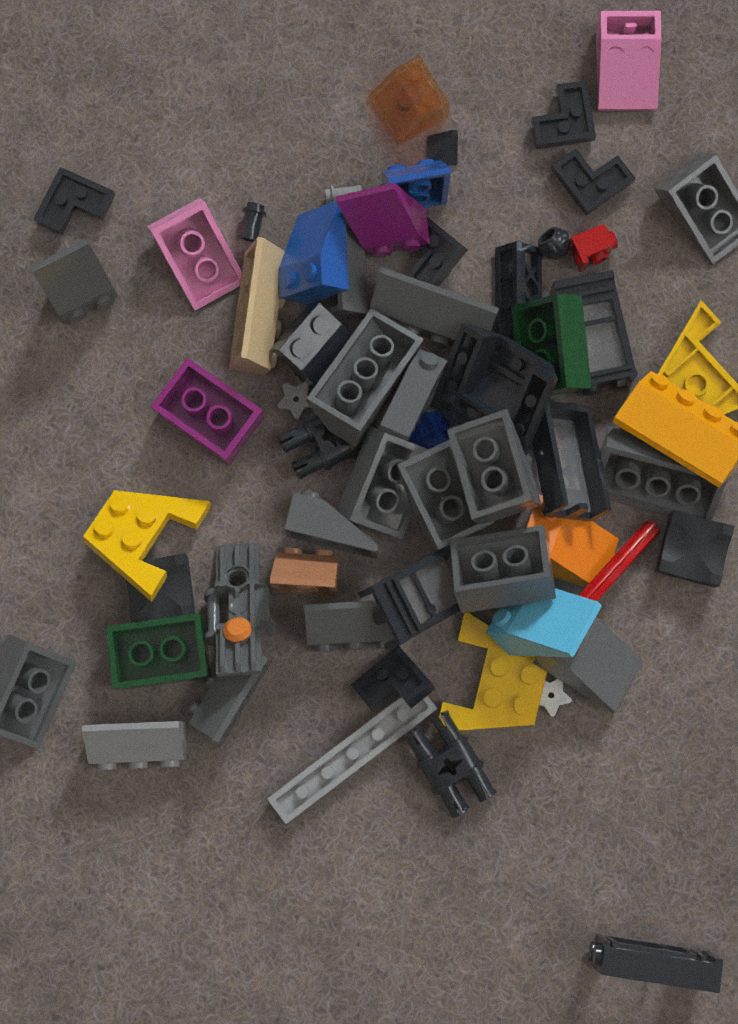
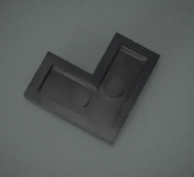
[531,81,596,149]
[551,149,636,216]
[34,167,116,235]
[406,217,468,287]
[351,646,436,709]

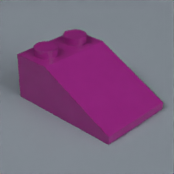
[336,183,430,258]

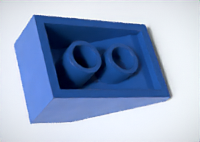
[382,159,451,208]
[279,201,349,304]

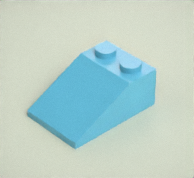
[486,588,602,658]

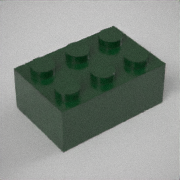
[511,294,592,396]
[105,613,211,691]

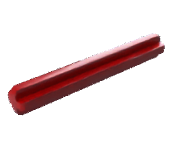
[578,521,660,602]

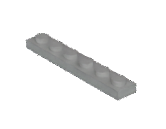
[267,696,437,824]

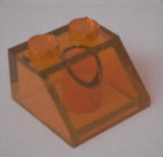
[368,55,450,146]

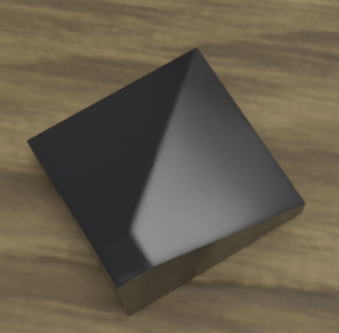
[427,130,458,165]

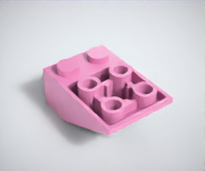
[596,11,662,111]

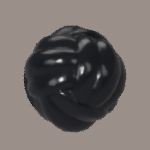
[538,227,570,259]

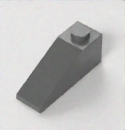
[379,349,447,441]

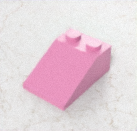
[147,198,242,311]

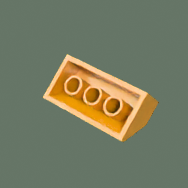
[612,371,738,488]

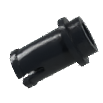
[239,202,266,242]

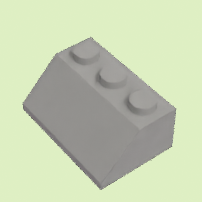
[82,721,187,770]

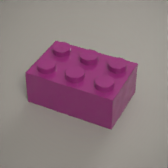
[151,357,265,466]

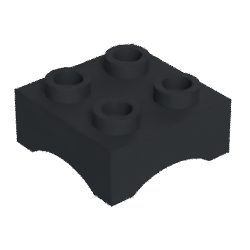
[655,510,735,588]
[126,553,195,623]

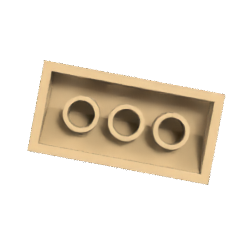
[229,237,285,375]

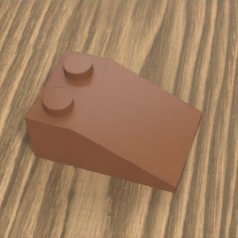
[270,548,339,596]

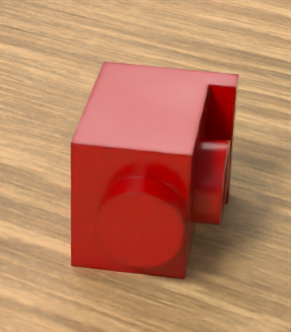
[569,223,618,272]

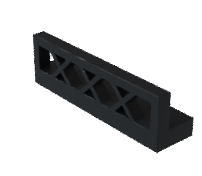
[495,241,542,342]

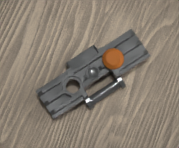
[204,542,275,677]

